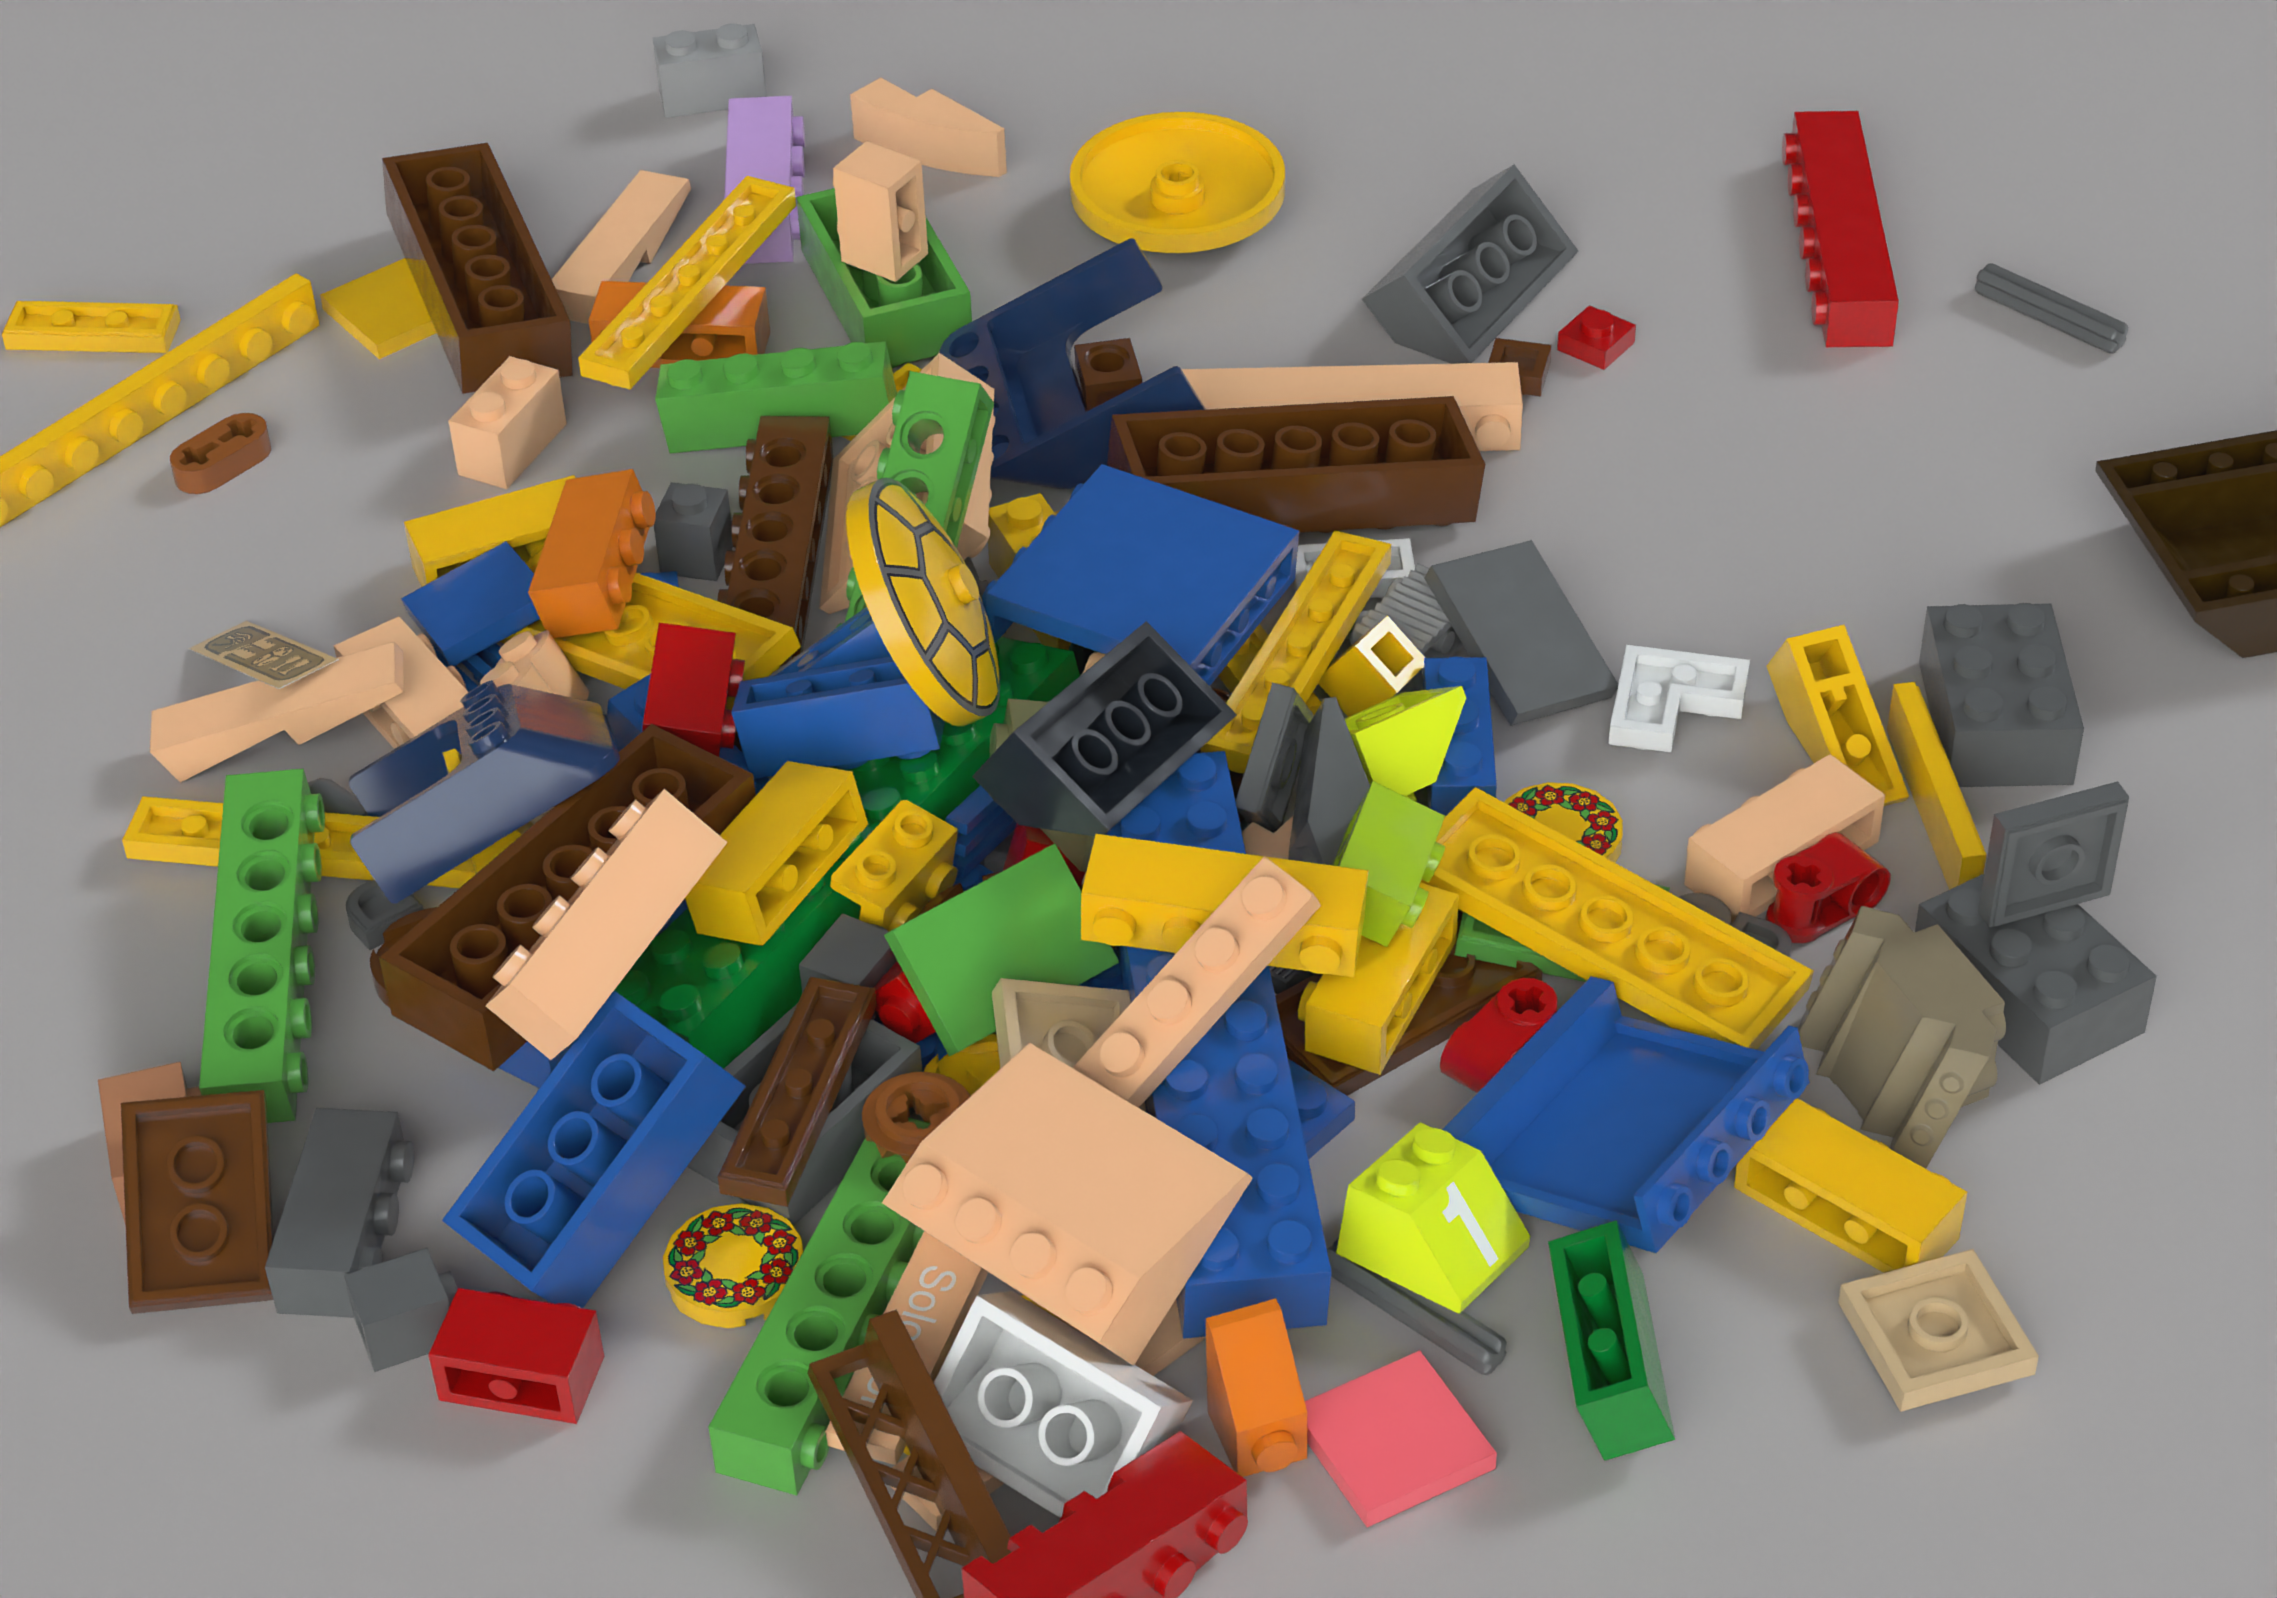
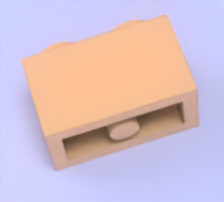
[833,141,928,282]
[448,356,567,489]

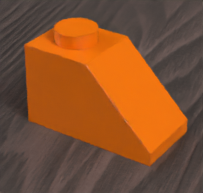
[1206,1298,1307,1477]

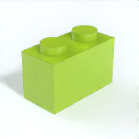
[1332,781,1445,947]

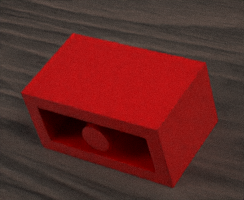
[642,622,745,757]
[428,1288,605,1424]

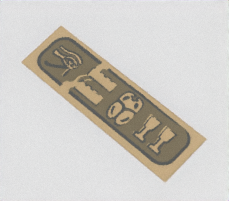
[188,621,339,689]

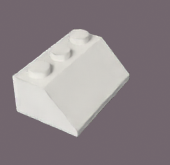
[934,1291,1193,1518]

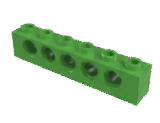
[836,371,994,628]
[199,768,325,1123]
[708,1118,930,1496]

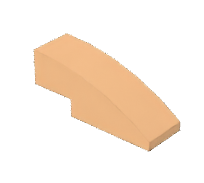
[850,77,1007,177]

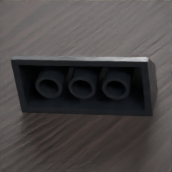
[972,621,1237,837]

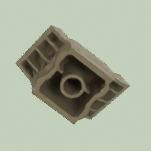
[1798,906,2006,1169]

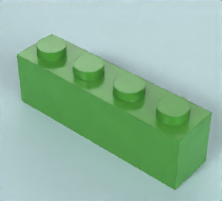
[655,341,897,454]

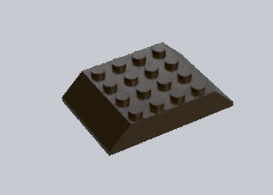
[2095,430,2277,658]

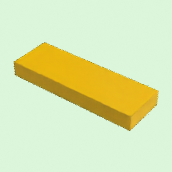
[2,301,181,353]

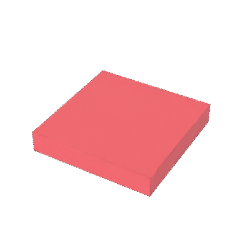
[1305,1350,1497,1528]

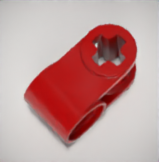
[1765,832,1891,943]
[1440,978,1558,1093]

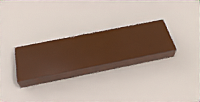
[717,977,877,1207]

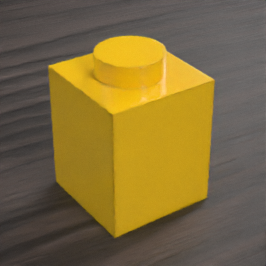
[1318,615,1425,717]

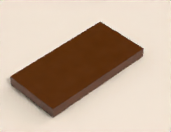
[1275,909,1543,1096]

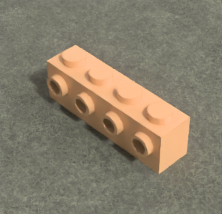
[486,789,728,1060]

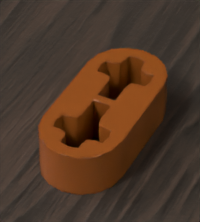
[170,413,272,494]

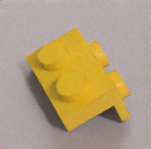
[830,800,958,932]

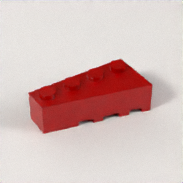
[961,1431,1248,1598]

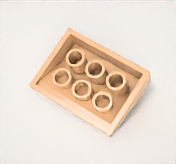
[819,353,995,614]
[882,1043,1253,1366]

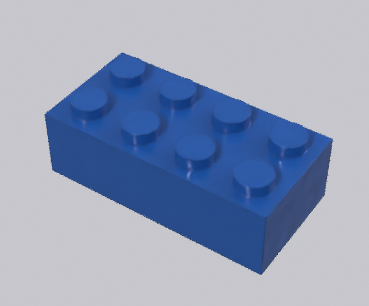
[442,991,746,1308]

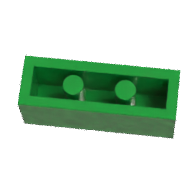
[1548,1220,1675,1461]

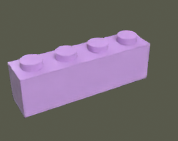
[724,96,805,264]

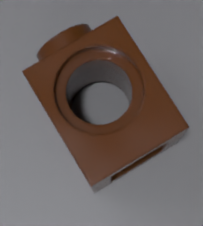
[1074,338,1143,411]

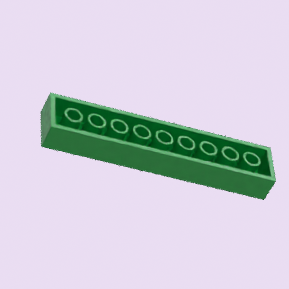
[614,637,1080,1069]

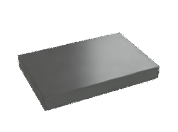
[1424,540,1618,726]

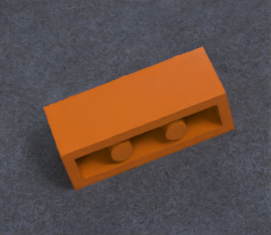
[588,281,770,368]
[528,469,656,639]

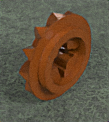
[862,1072,971,1164]

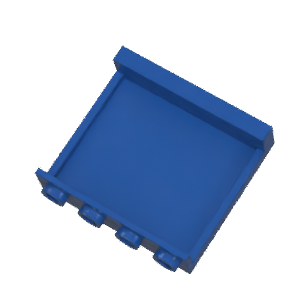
[982,464,1299,686]
[1442,976,1810,1253]

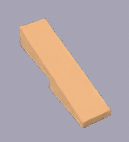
[551,170,691,324]
[150,642,404,783]

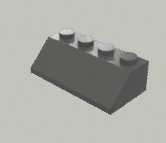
[1362,164,1578,364]

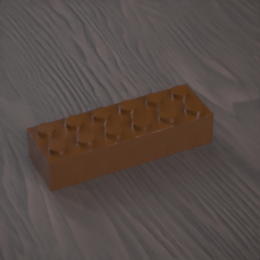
[382,143,573,394]
[1107,396,1486,533]
[379,724,756,1071]

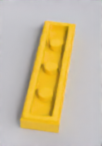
[1887,682,1987,890]

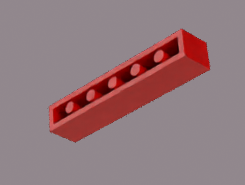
[1782,111,1899,348]

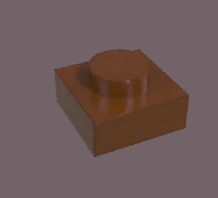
[1488,338,1551,397]

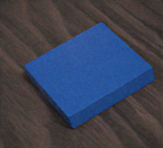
[401,541,540,666]

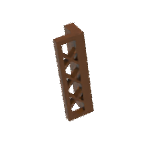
[807,1309,1011,1598]

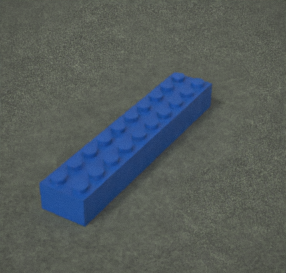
[1105,751,1331,1339]

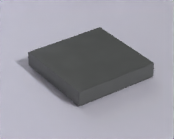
[1236,682,1314,833]
[1978,781,2129,928]

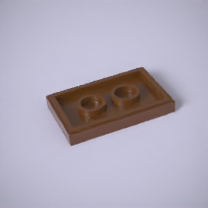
[121,1090,274,1314]

